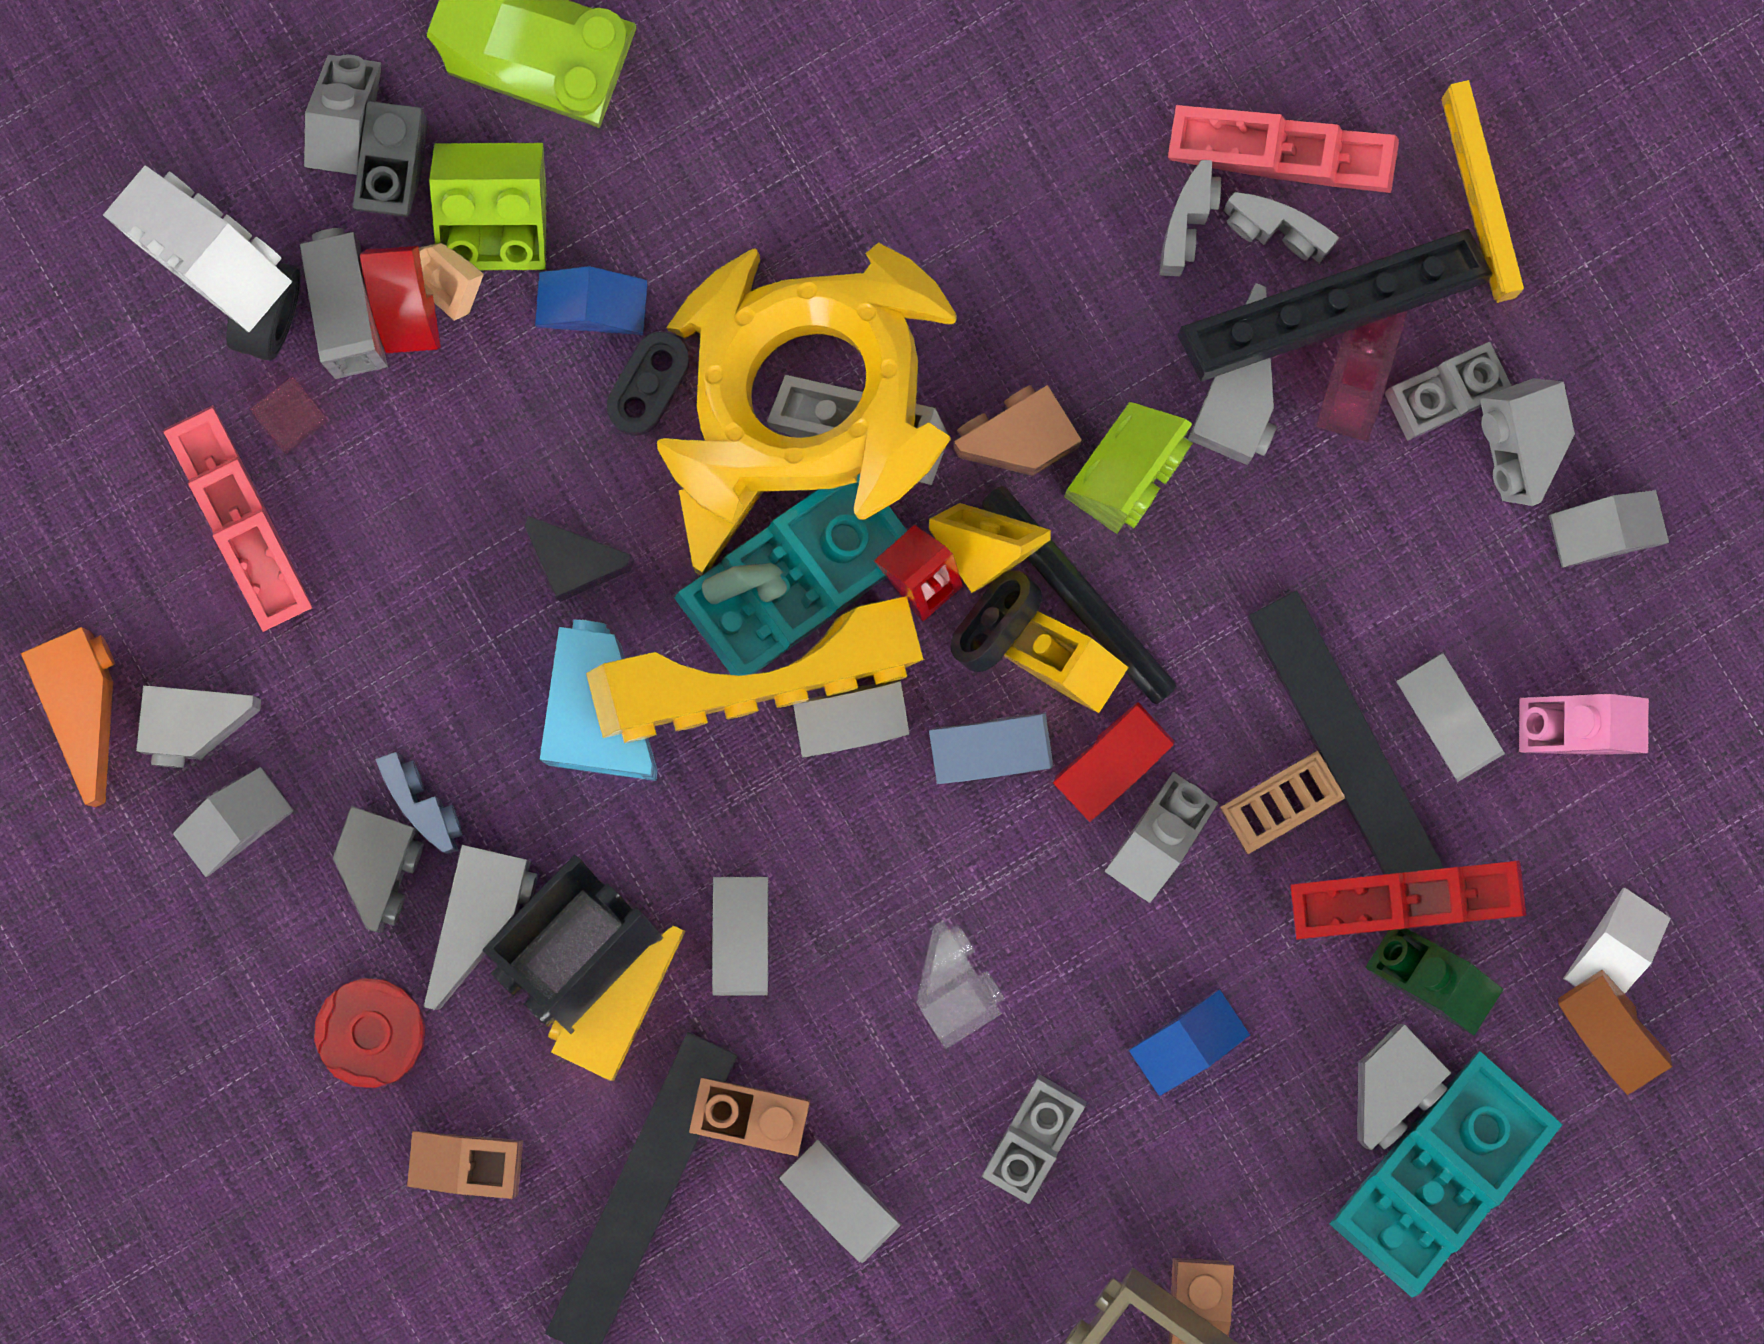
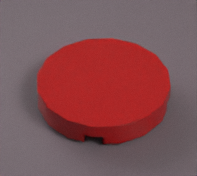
[314,978,425,1088]

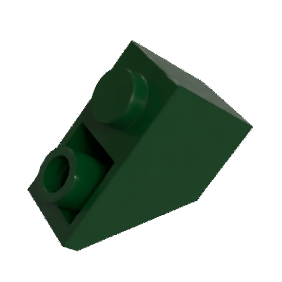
[1365,928,1504,1035]

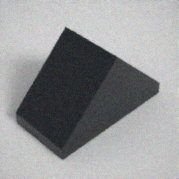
[525,516,634,602]

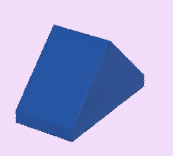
[535,266,648,335]
[1128,989,1250,1096]

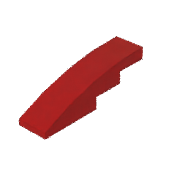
[1290,861,1526,939]

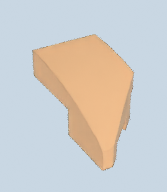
[419,243,484,321]

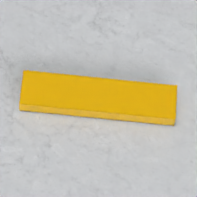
[1441,80,1524,303]

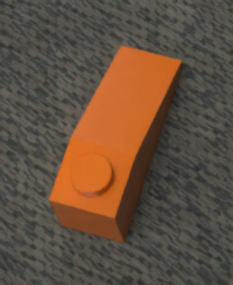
[21,627,115,807]

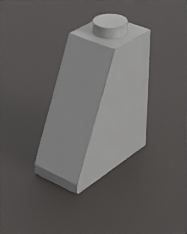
[300,228,388,379]

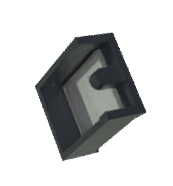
[482,854,663,1034]

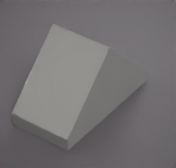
[1549,490,1669,568]
[173,767,294,877]

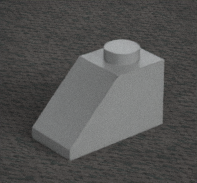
[136,685,261,768]

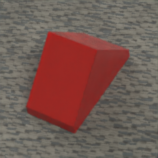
[874,525,963,622]

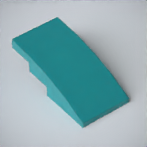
[674,473,907,676]
[1329,1051,1563,1298]

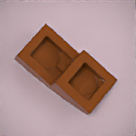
[1558,970,1672,1095]

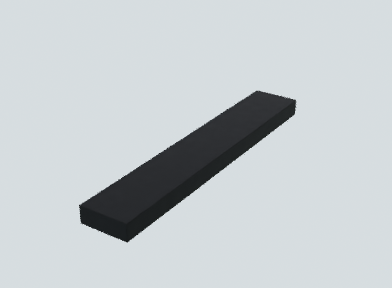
[1177,229,1492,382]
[1247,590,1444,875]
[545,1032,738,1344]

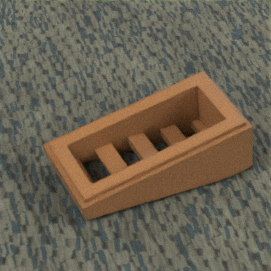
[1219,751,1345,855]

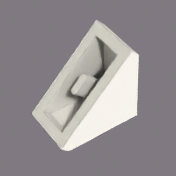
[1563,888,1671,994]

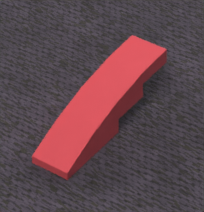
[1168,105,1399,193]
[163,405,312,632]

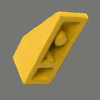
[548,926,686,1081]

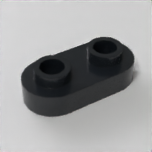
[607,332,689,436]
[951,571,1042,672]

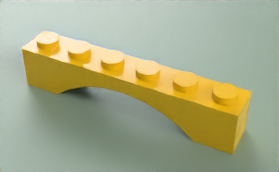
[586,596,924,743]

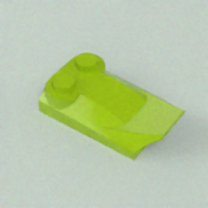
[427,0,636,128]

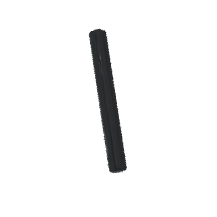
[982,485,1176,704]

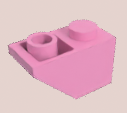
[1519,694,1649,755]

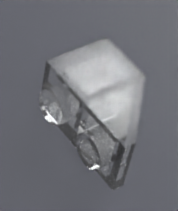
[916,920,1004,1049]

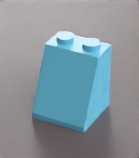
[540,620,658,781]

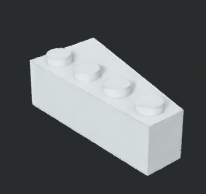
[103,166,292,332]

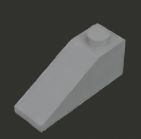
[1188,283,1277,465]
[767,375,948,485]
[424,845,537,1010]

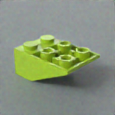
[1064,402,1193,534]

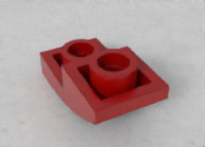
[360,246,441,353]
[1053,702,1175,822]

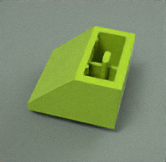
[429,143,546,270]

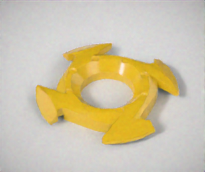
[657,243,957,525]

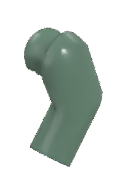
[702,563,787,604]

